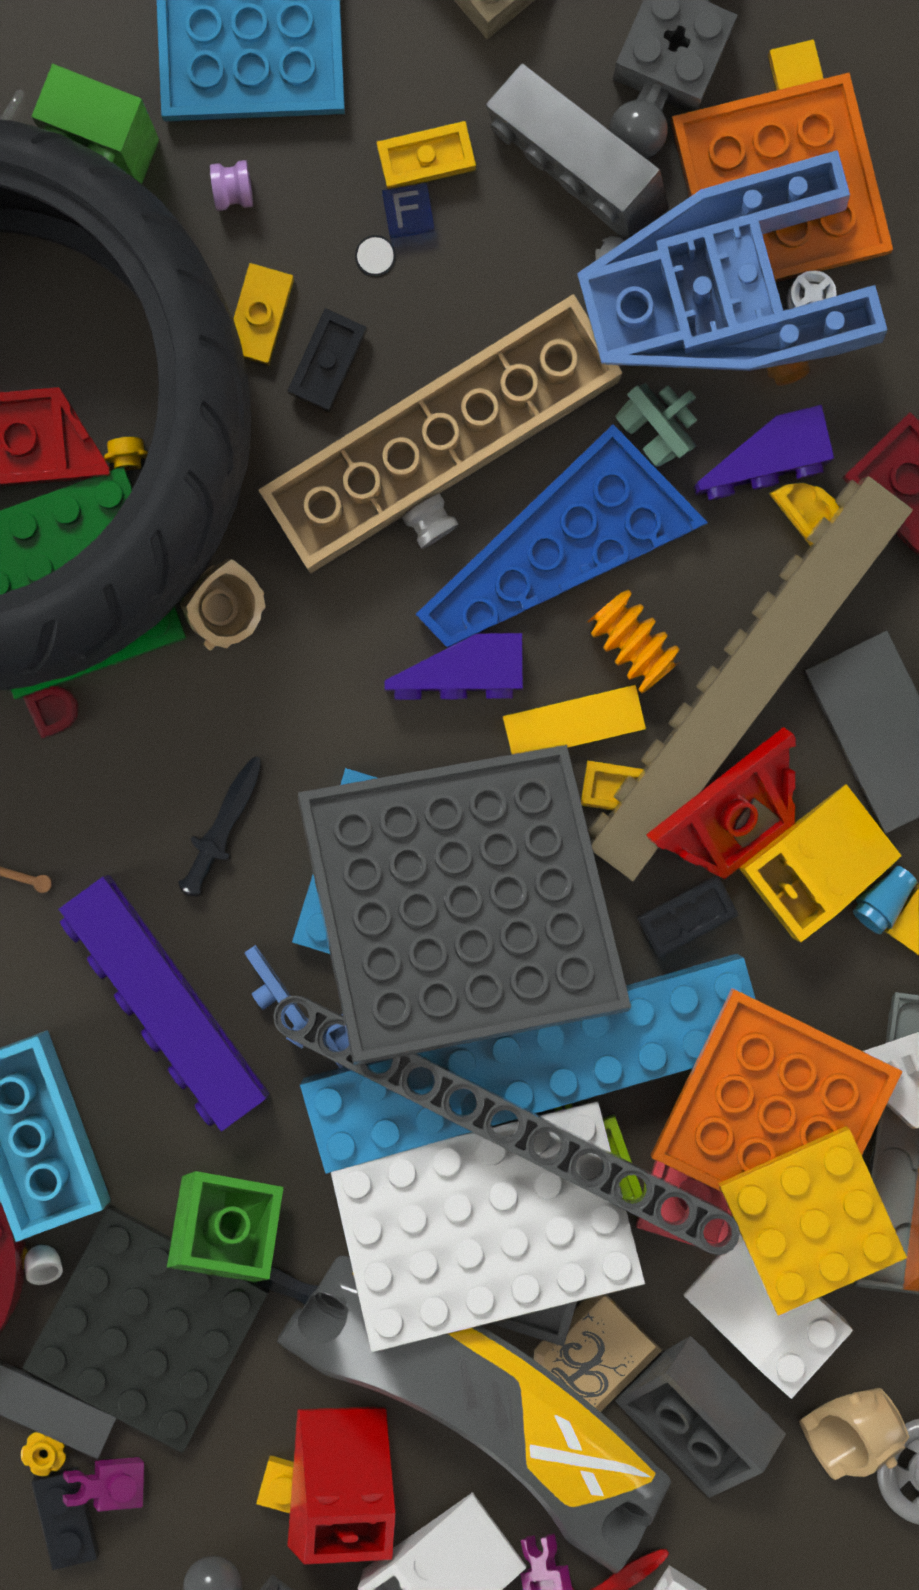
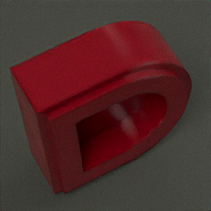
[23,686,78,739]

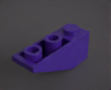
[693,405,834,501]
[384,633,523,700]

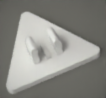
[863,1032,919,1129]

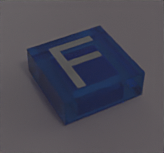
[382,183,435,239]

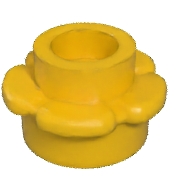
[104,437,148,470]
[21,1432,66,1476]

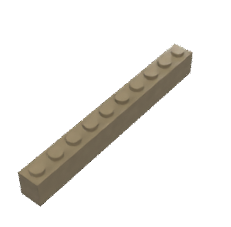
[588,476,913,881]

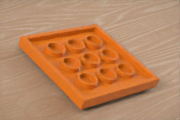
[670,72,893,282]
[651,988,903,1192]

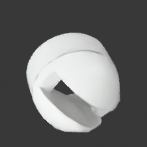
[24,1245,63,1285]

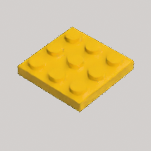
[718,1126,907,1316]

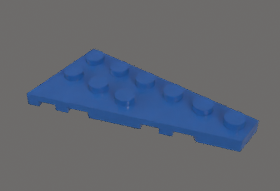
[416,424,708,648]

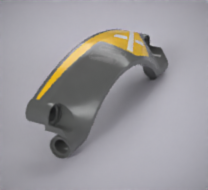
[276,1256,671,1574]

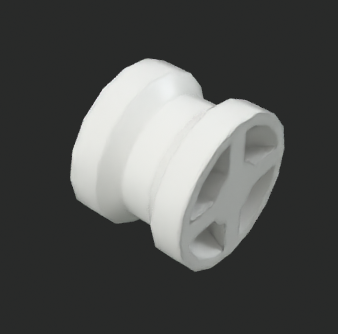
[786,270,837,309]

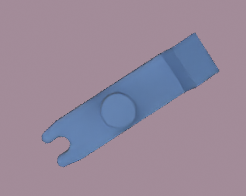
[245,945,308,1049]

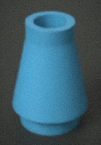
[853,866,918,934]

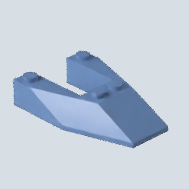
[577,150,888,371]

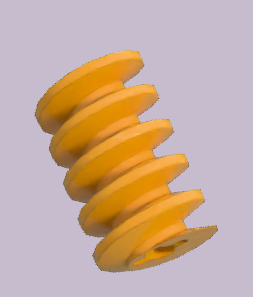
[586,590,680,694]

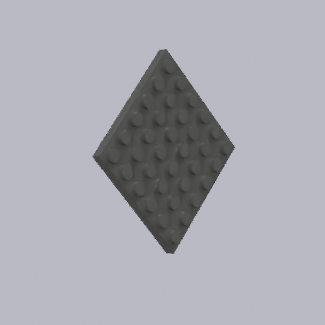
[298,745,631,1066]

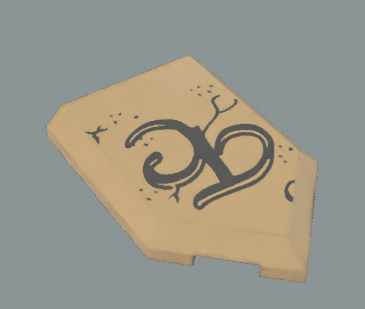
[534,1294,662,1412]

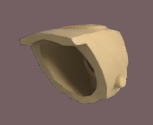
[180,559,266,651]
[799,1388,909,1480]

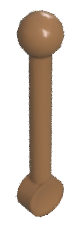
[0,867,53,893]

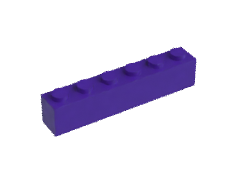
[59,875,269,1132]

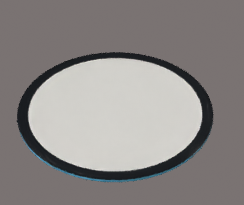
[355,235,396,276]

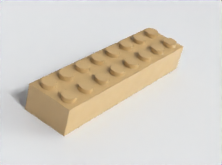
[259,294,623,574]

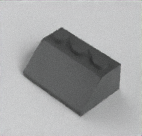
[615,1336,786,1498]

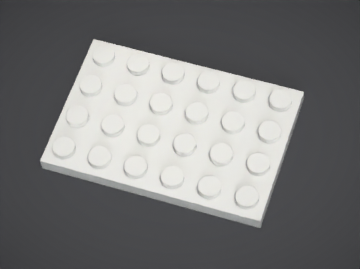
[331,1102,645,1353]

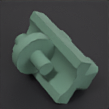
[615,383,697,467]

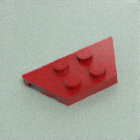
[0,387,111,487]
[646,727,796,879]

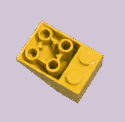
[739,784,901,942]

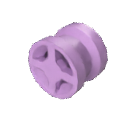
[210,160,253,211]

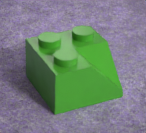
[167,1171,283,1282]

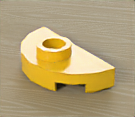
[769,483,839,546]

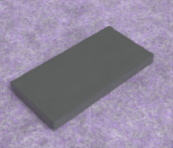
[803,631,919,834]

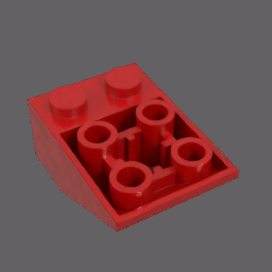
[287,1407,395,1564]

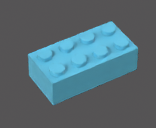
[0,1030,111,1242]

